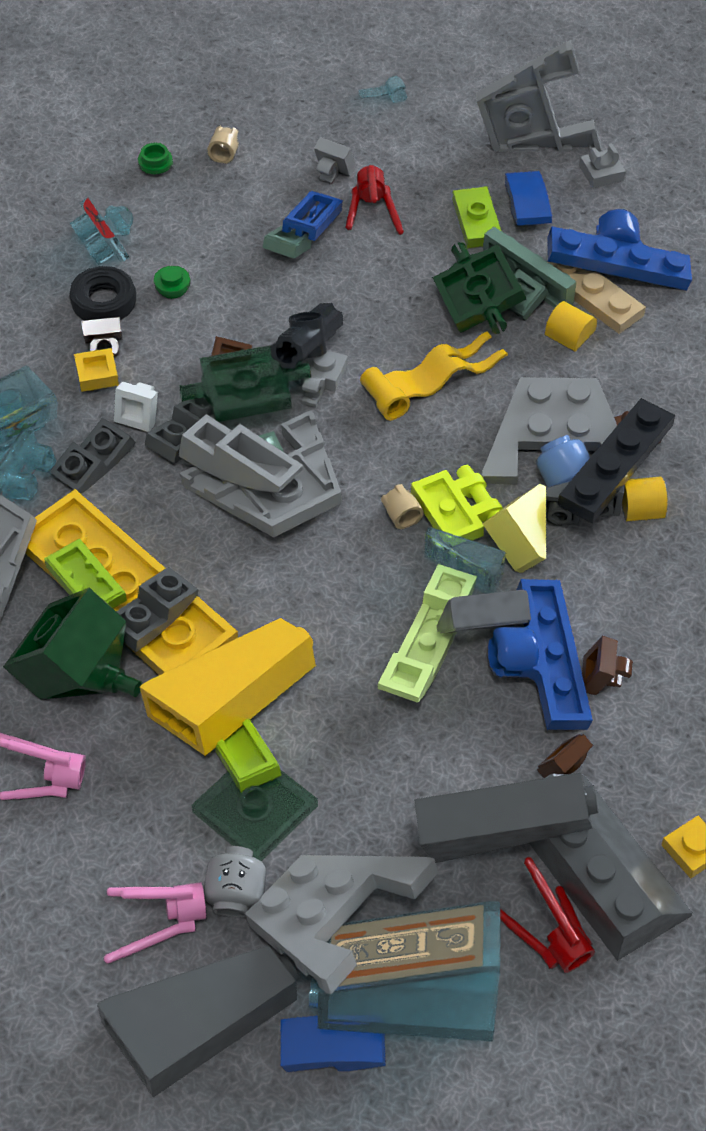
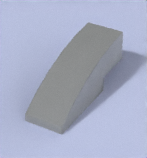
[179,414,303,493]

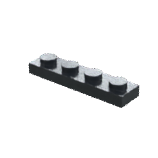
[557,398,675,523]

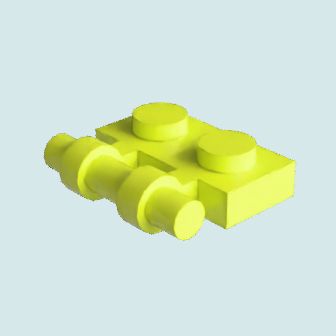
[411,465,503,550]

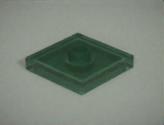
[191,769,318,861]

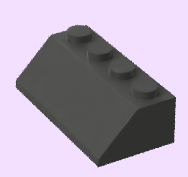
[529,773,693,961]

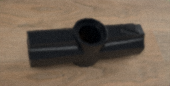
[271,303,343,368]

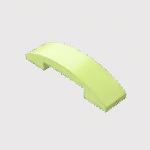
[378,564,477,703]

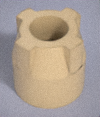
[207,125,239,163]
[381,484,424,529]

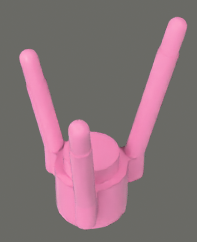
[0,733,86,800]
[104,882,206,964]

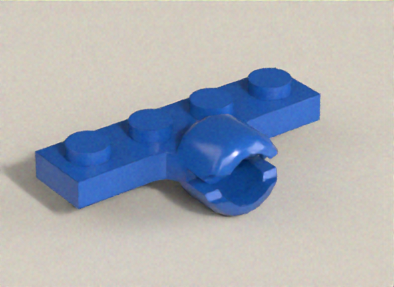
[547,209,692,290]
[488,579,593,730]

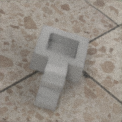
[300,350,348,408]

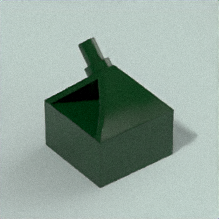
[3,587,142,700]

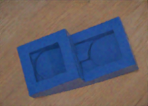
[505,171,552,226]
[281,1015,386,1072]

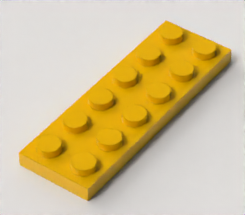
[25,489,238,675]

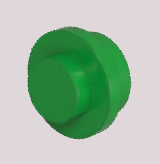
[138,143,173,174]
[154,266,191,299]

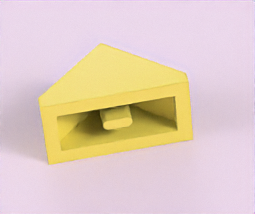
[482,484,546,573]

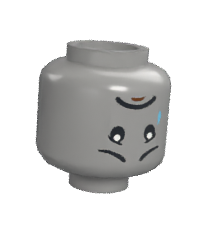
[204,846,267,918]

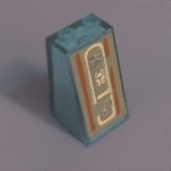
[309,901,500,1042]

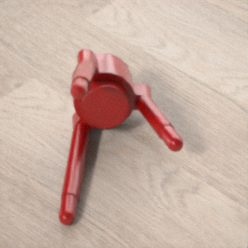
[346,165,404,235]
[494,857,595,973]

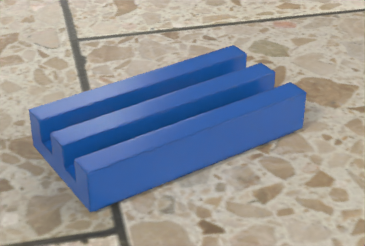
[282,191,343,241]

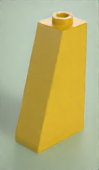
[140,618,316,756]

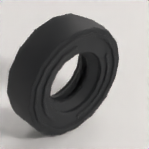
[69,266,136,321]

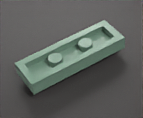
[483,227,577,308]

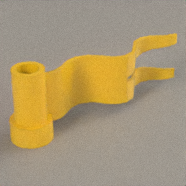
[360,331,508,421]

